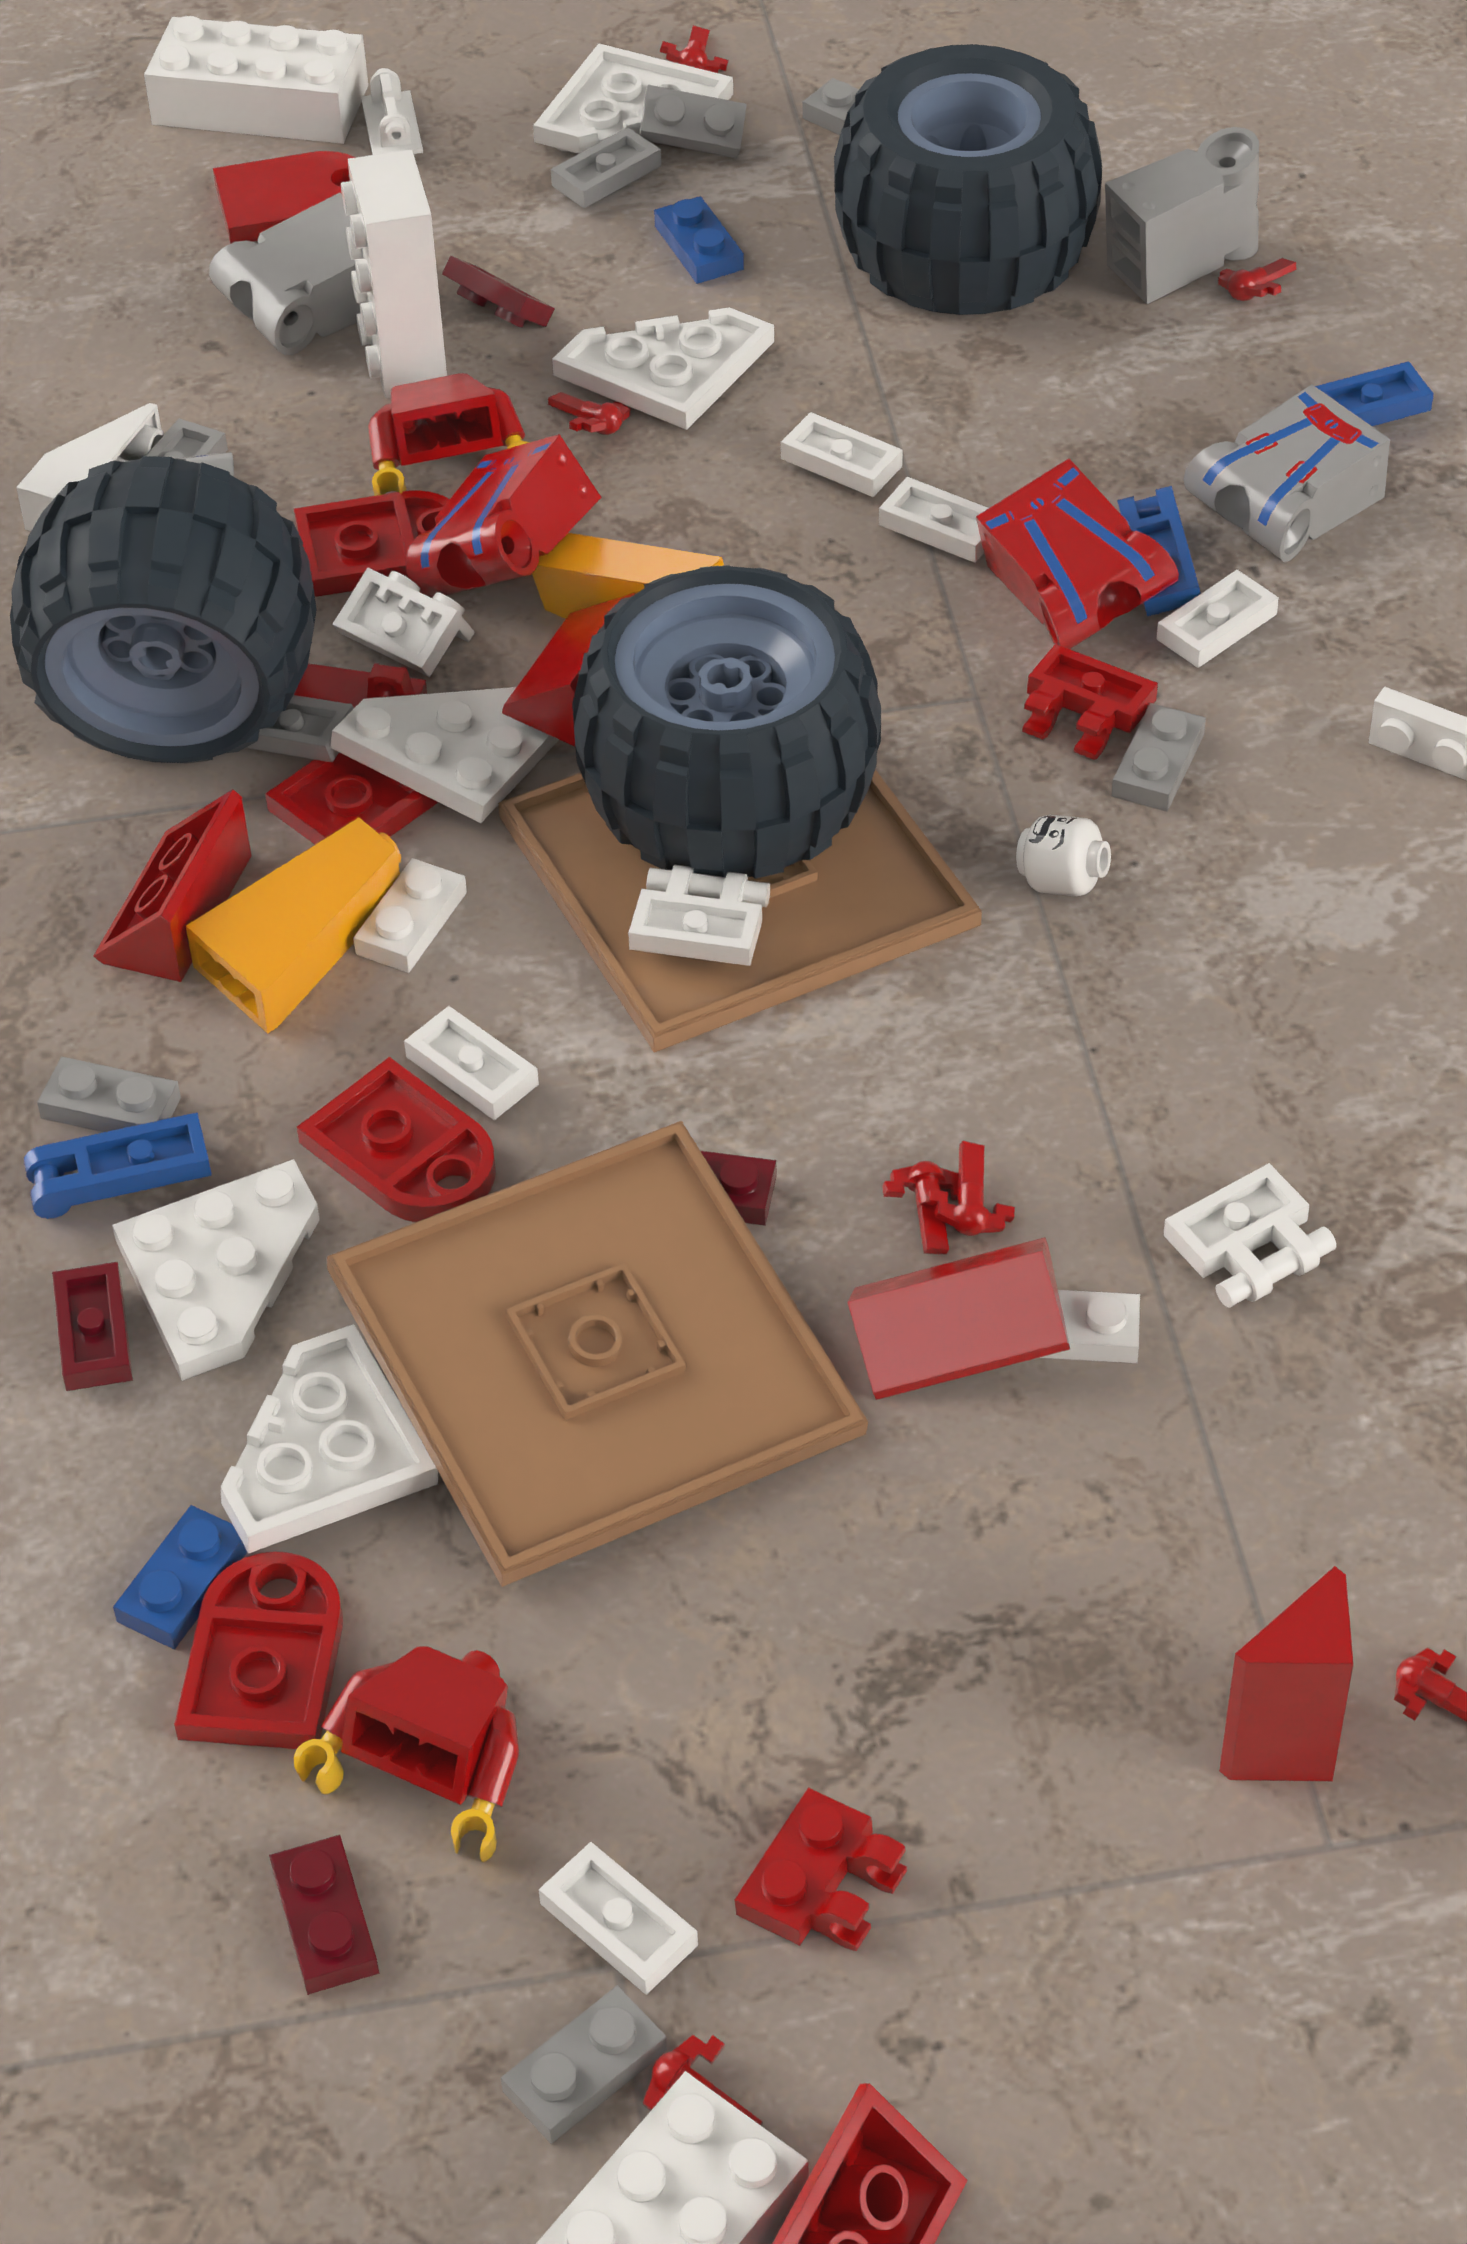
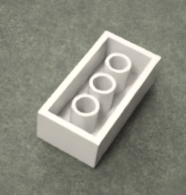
[144,16,368,144]
[341,149,447,399]
[536,2071,809,2244]

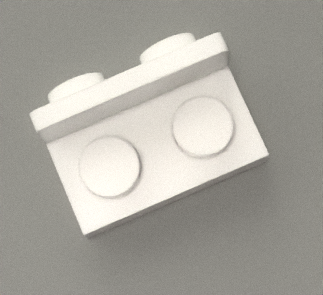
[332,568,475,677]

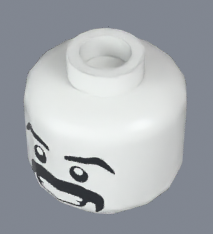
[1016,815,1111,896]

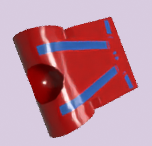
[406,434,602,598]
[976,458,1179,649]

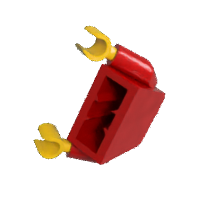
[368,373,529,496]
[294,1646,519,1862]

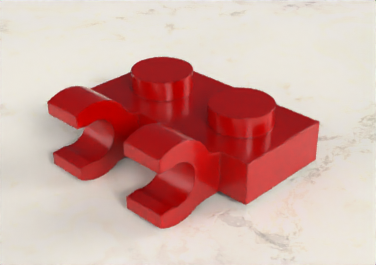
[1022,644,1158,760]
[734,1787,907,1951]

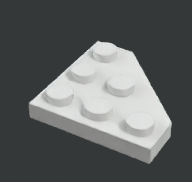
[533,44,733,154]
[552,307,774,430]
[330,687,559,823]
[112,1159,320,1381]
[221,1324,438,1554]

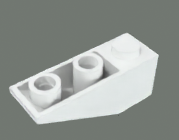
[16,403,164,531]

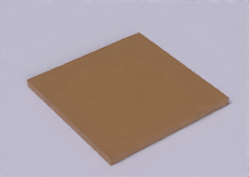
[498,769,982,1053]
[327,1121,868,1587]

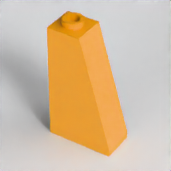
[532,533,724,619]
[186,818,401,1034]

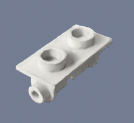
[361,68,423,155]

